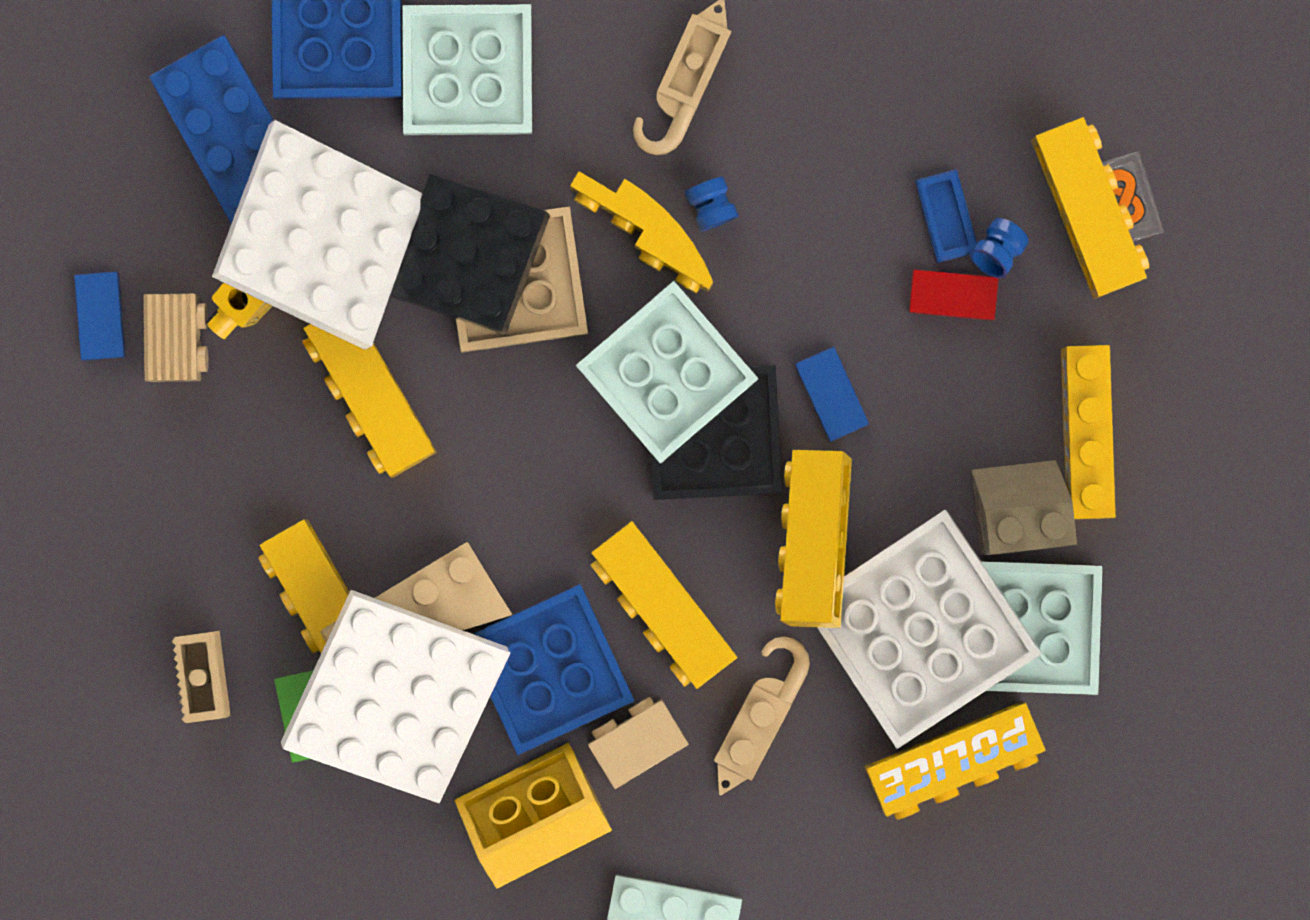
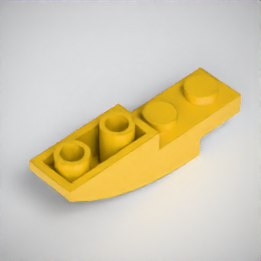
[570,171,713,294]

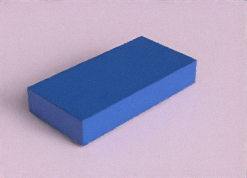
[915,169,977,263]
[74,272,126,361]
[795,347,869,442]

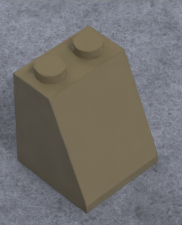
[971,460,1077,555]

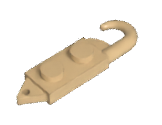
[633,0,731,155]
[714,636,810,795]

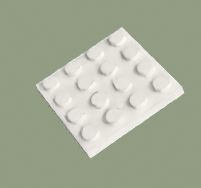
[212,120,422,350]
[817,510,1042,749]
[281,590,510,803]

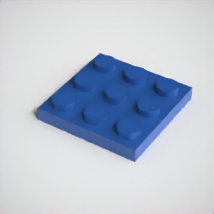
[272,0,402,100]
[473,584,635,755]

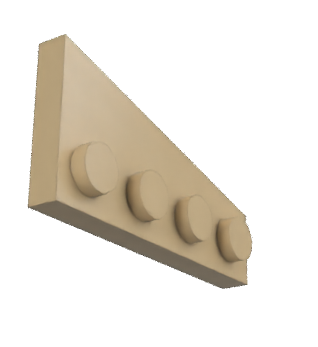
[320,542,512,643]

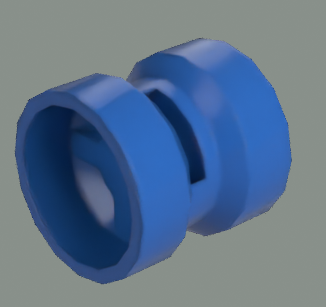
[684,176,739,232]
[970,218,1029,278]

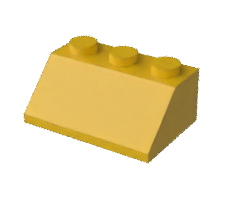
[454,742,612,889]

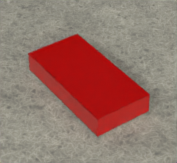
[909,270,999,321]

